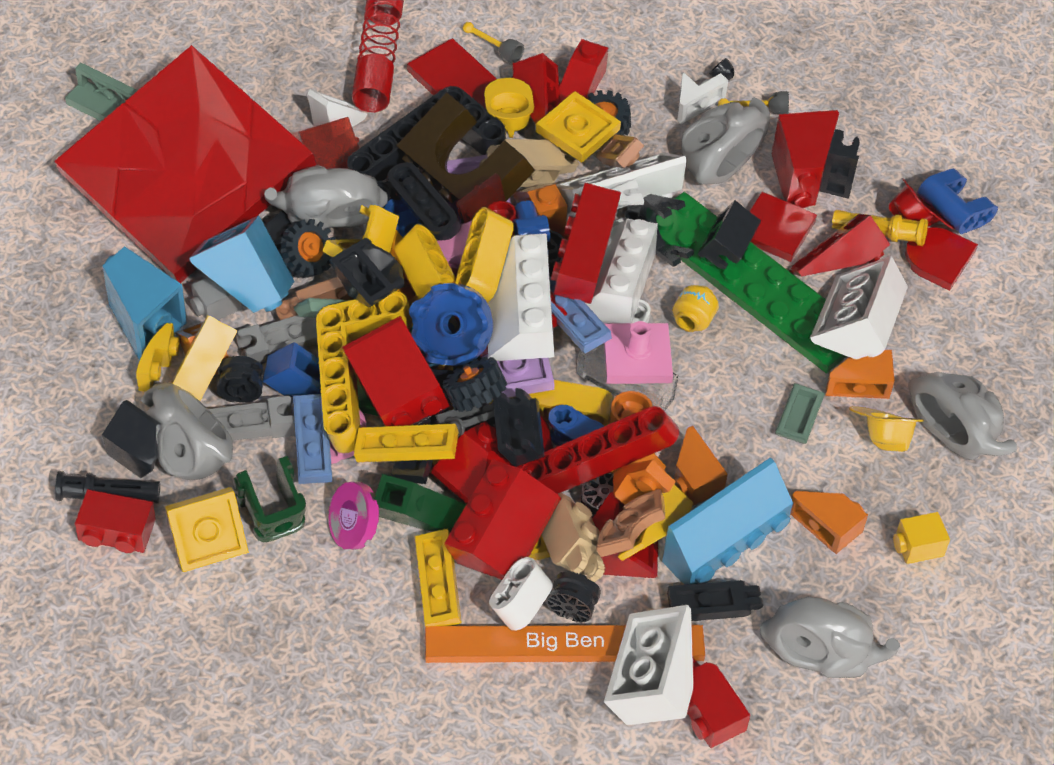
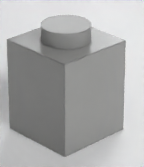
[190,277,242,320]

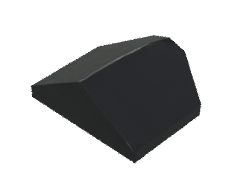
[330,238,404,308]
[102,400,161,478]

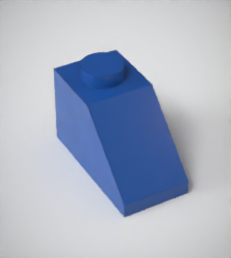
[263,342,321,397]

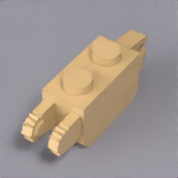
[479,139,579,187]
[541,492,605,582]

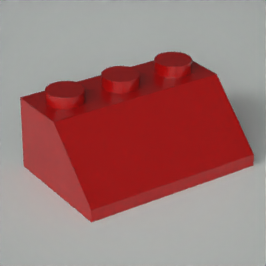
[444,459,561,580]

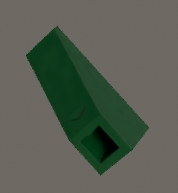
[374,474,466,532]

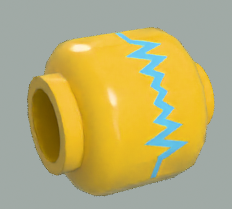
[672,285,719,332]

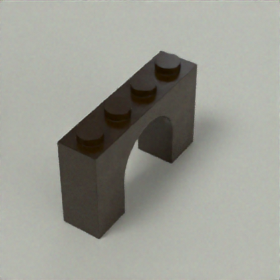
[397,92,535,220]

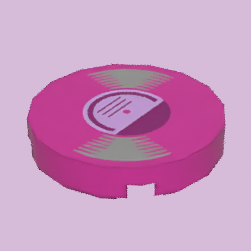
[329,482,379,550]

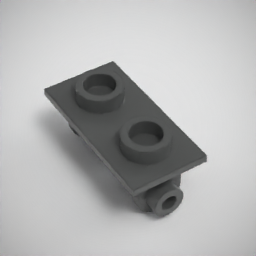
[436,402,496,439]

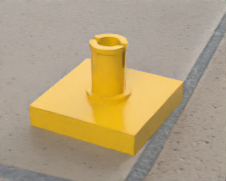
[535,91,621,163]
[165,487,249,572]

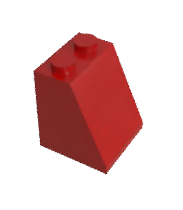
[771,110,839,208]
[342,316,450,427]

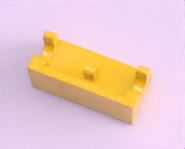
[359,205,399,253]

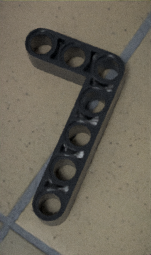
[347,86,506,181]

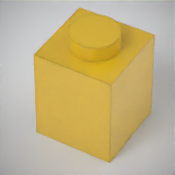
[893,512,950,564]

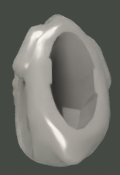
[681,97,770,185]
[264,165,388,230]
[908,372,1017,460]
[141,383,233,480]
[760,596,900,678]

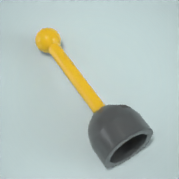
[463,22,524,65]
[718,91,789,115]

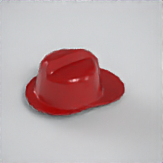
[888,178,954,230]

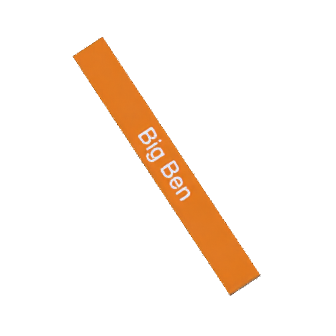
[425,625,705,663]

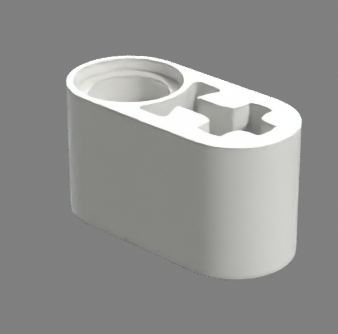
[489,557,553,630]

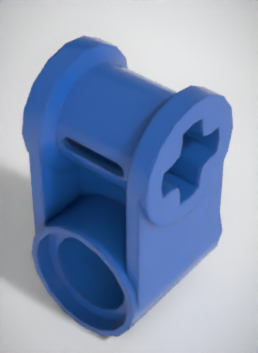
[548,405,604,446]

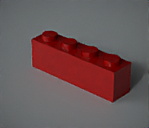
[551,183,621,304]

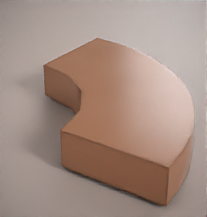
[596,489,666,557]

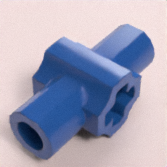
[513,200,550,255]

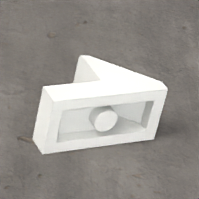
[677,73,728,124]

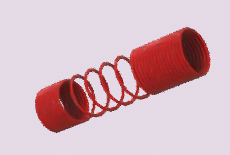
[352,0,404,113]

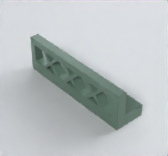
[65,62,138,121]

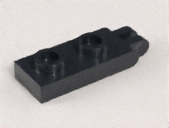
[667,580,764,621]

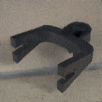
[625,194,694,267]

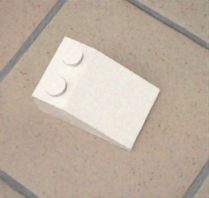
[604,605,693,725]

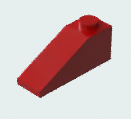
[559,39,609,103]
[512,53,560,124]
[788,213,890,277]

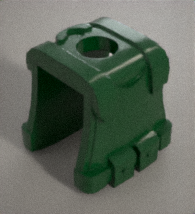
[233,456,306,542]

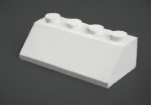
[556,153,686,214]
[585,219,658,324]
[488,233,554,361]
[810,256,908,359]

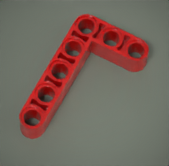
[516,406,679,494]

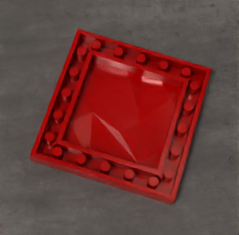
[54,45,316,283]

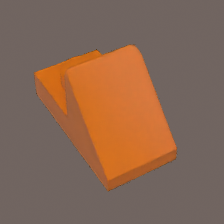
[613,460,676,505]

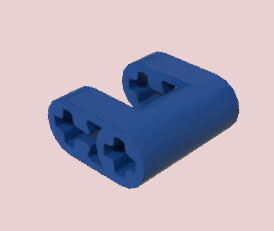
[917,168,998,234]

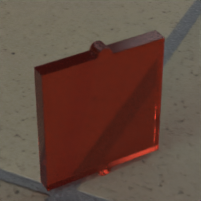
[298,117,360,169]
[456,173,506,224]

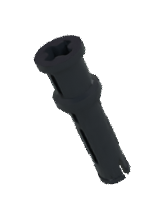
[55,471,160,503]

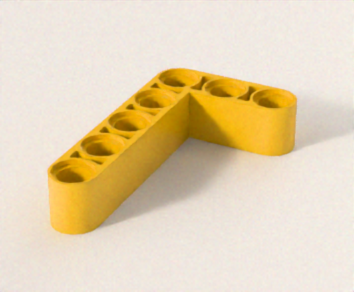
[316,291,413,453]

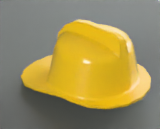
[484,78,534,138]
[849,406,924,452]

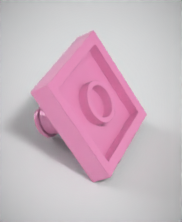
[604,321,673,384]

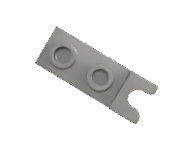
[237,315,318,364]
[208,396,295,441]

